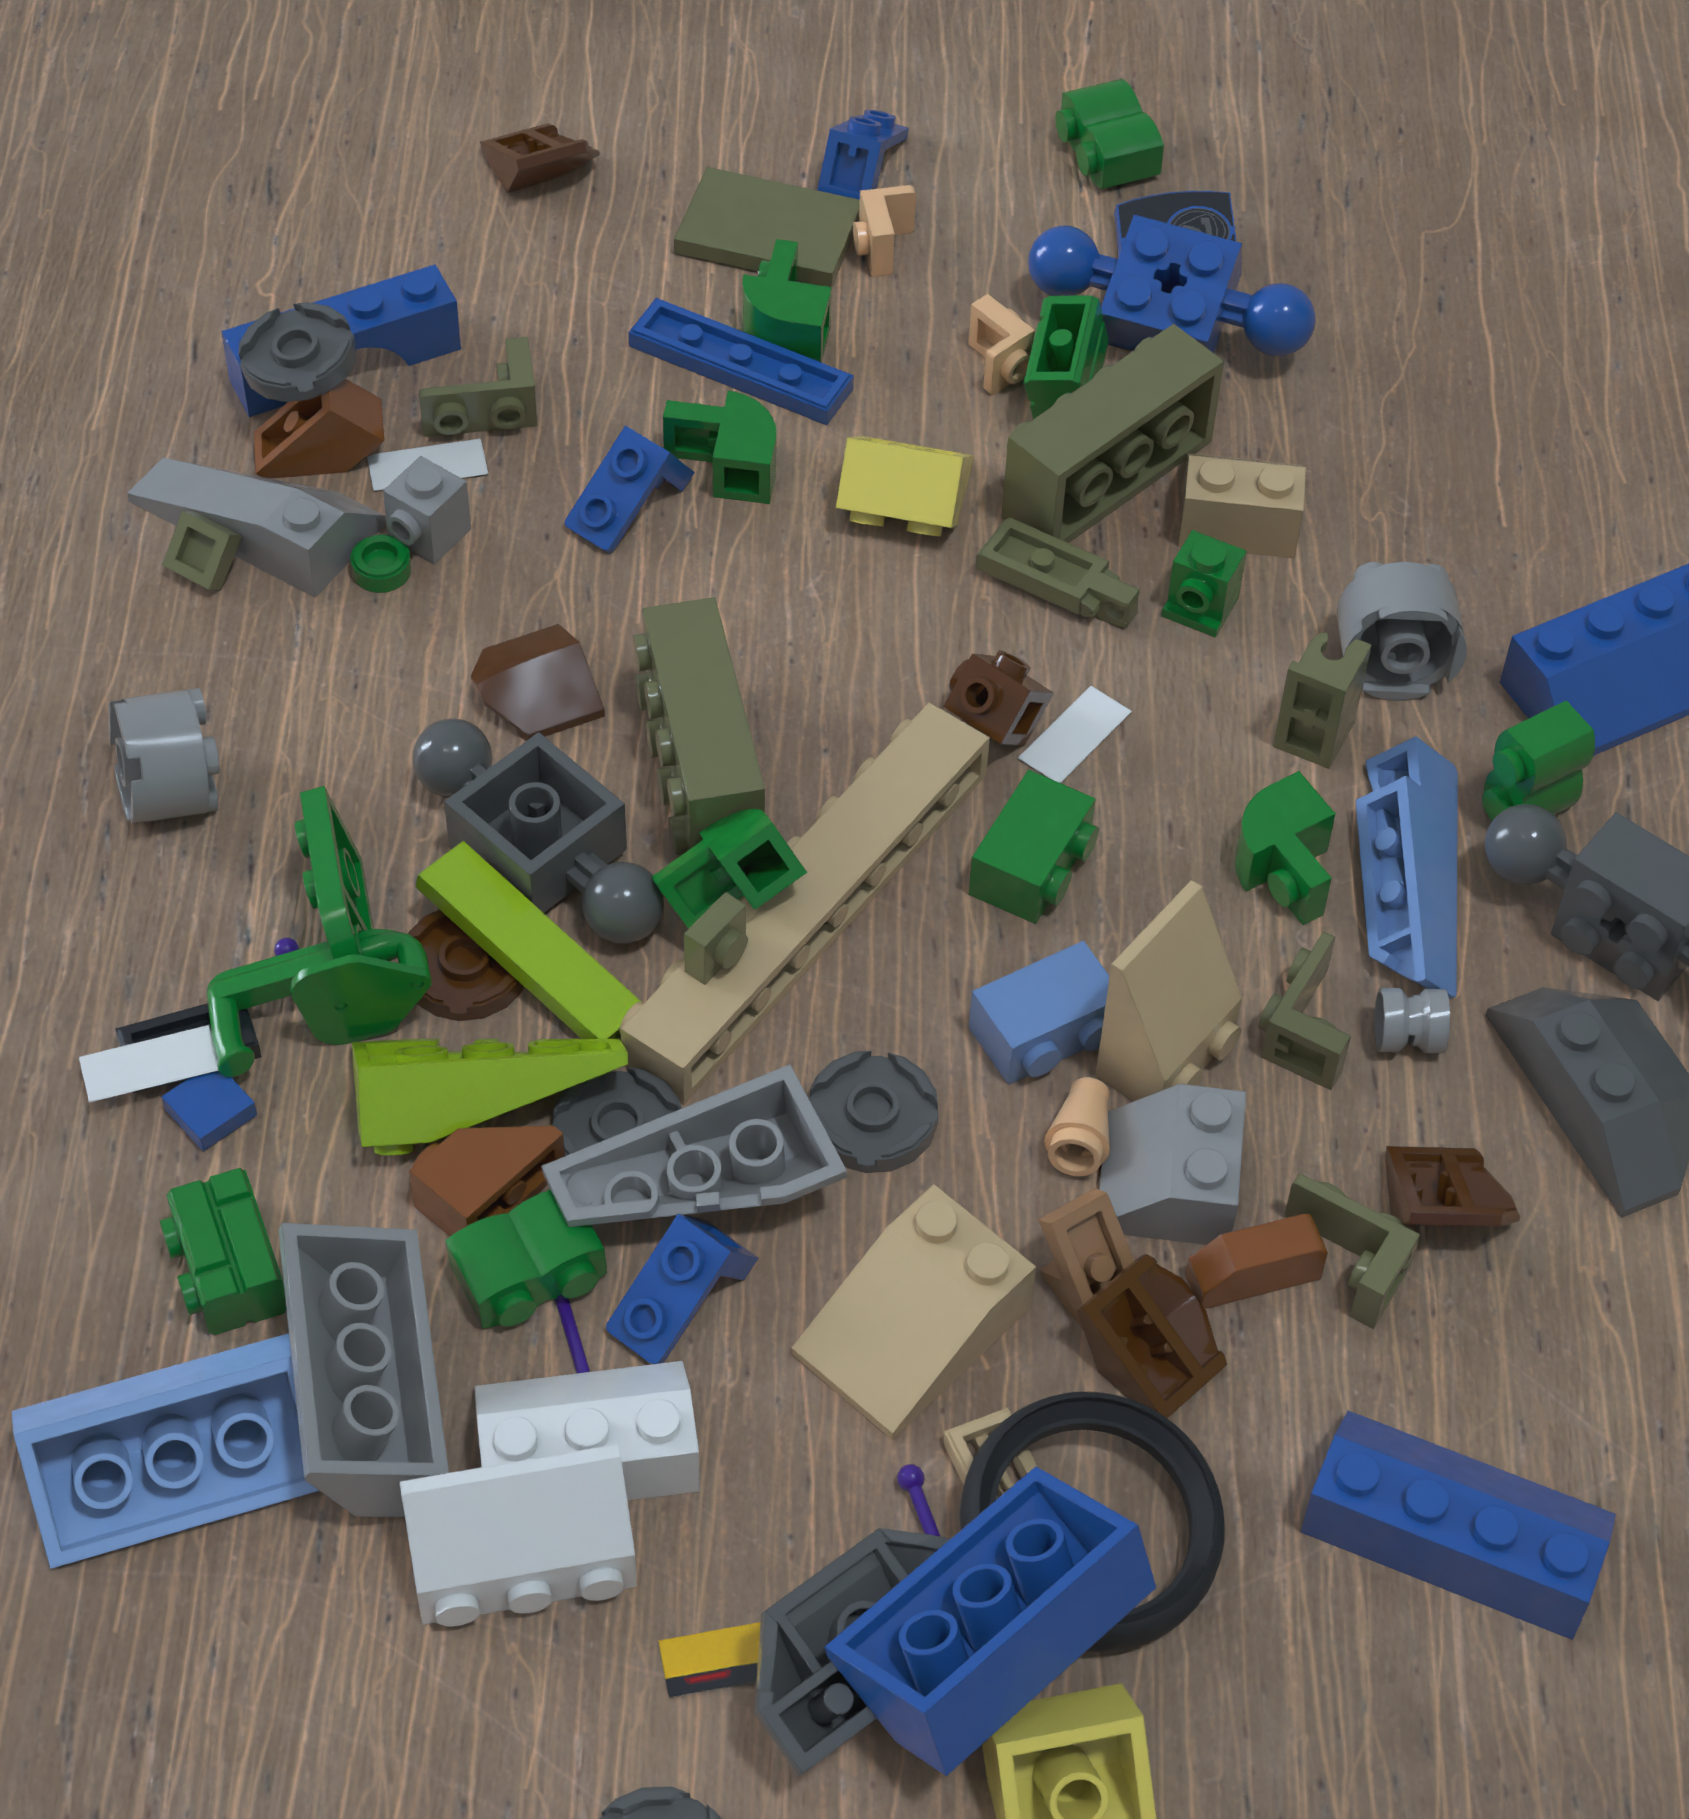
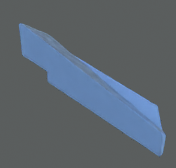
[1355,736,1458,999]

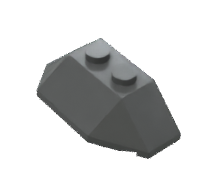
[1486,987,1689,1218]
[754,1528,950,1777]

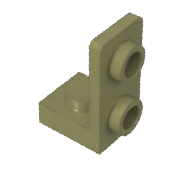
[419,337,538,437]
[1258,931,1351,1090]
[1285,1174,1420,1329]

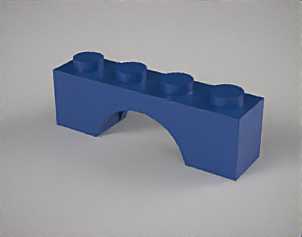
[221,264,461,417]

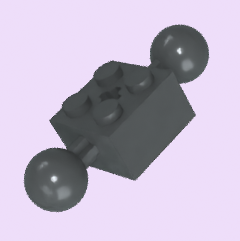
[412,718,664,944]
[1485,804,1689,1001]

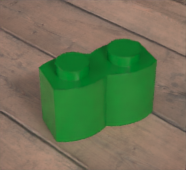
[1055,79,1164,189]
[1482,700,1595,821]
[445,1190,607,1329]

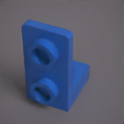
[817,110,909,200]
[564,425,695,553]
[606,1214,758,1364]

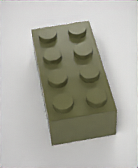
[1001,324,1224,543]
[633,597,765,855]

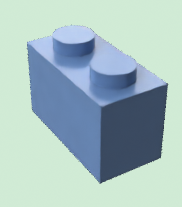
[969,941,1110,1085]

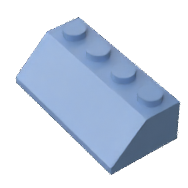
[12,1333,319,1569]

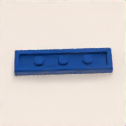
[628,298,854,425]

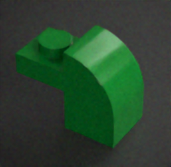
[742,239,832,363]
[663,390,777,504]
[1235,771,1336,925]
[652,809,807,929]

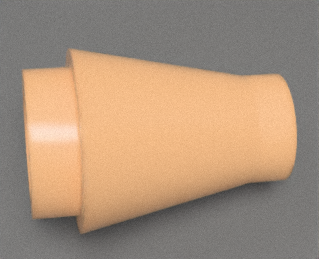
[1044,1077,1110,1176]

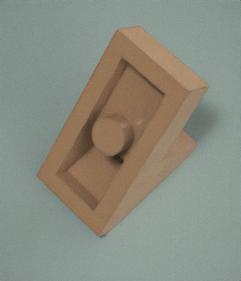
[1038,1188,1134,1331]

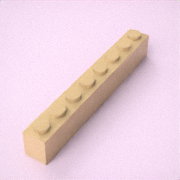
[619,702,990,1104]

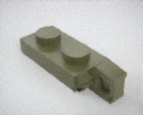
[976,517,1140,628]

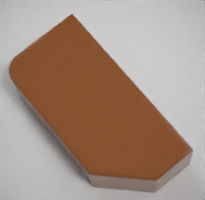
[1185,1214,1328,1309]

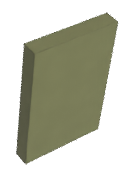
[674,167,860,287]

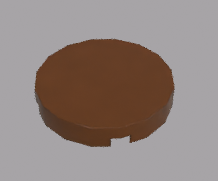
[408,909,524,1021]

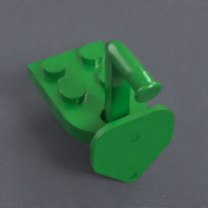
[207,786,432,1077]

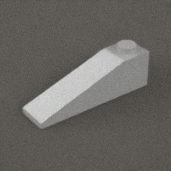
[127,457,386,598]
[541,1064,847,1227]

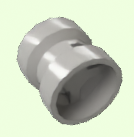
[1374,988,1450,1054]

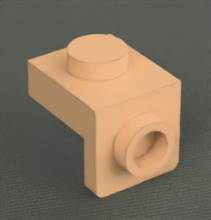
[853,185,916,277]
[968,294,1035,395]

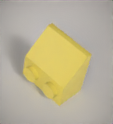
[836,436,974,536]
[982,1683,1156,1819]

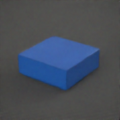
[161,1071,257,1151]

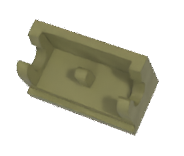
[1273,632,1372,769]

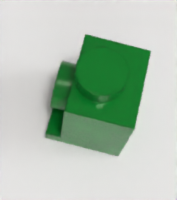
[1161,530,1247,638]

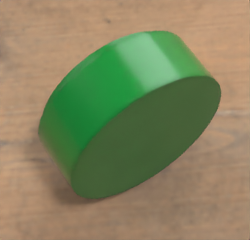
[350,535,411,593]

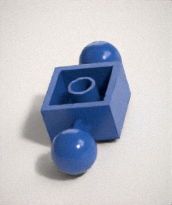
[1028,215,1316,356]

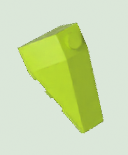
[352,1039,628,1155]

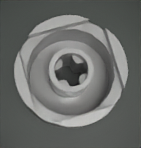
[1337,562,1467,701]
[108,688,220,824]

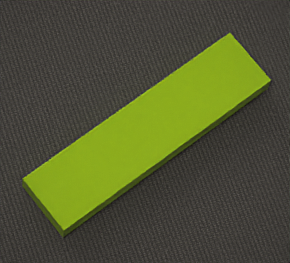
[415,841,641,1039]

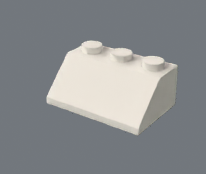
[475,1361,700,1501]
[400,1444,637,1626]

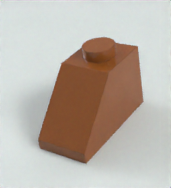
[254,378,384,479]
[409,1126,565,1236]

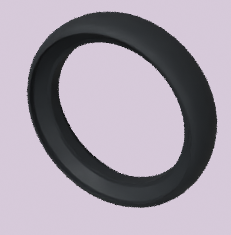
[960,1391,1225,1652]

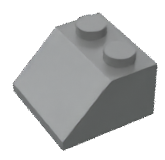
[1099,1084,1246,1245]

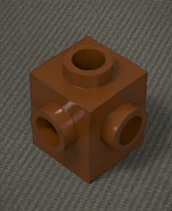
[943,650,1054,745]

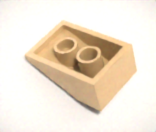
[1095,880,1242,1101]
[791,1184,1036,1440]

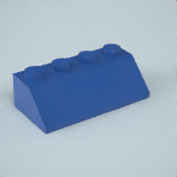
[1499,563,1689,756]
[1300,1410,1616,1640]
[825,1466,1157,1776]

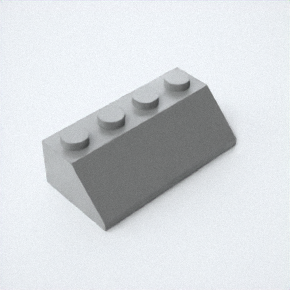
[278,1223,449,1517]

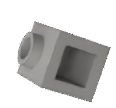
[383,456,471,565]

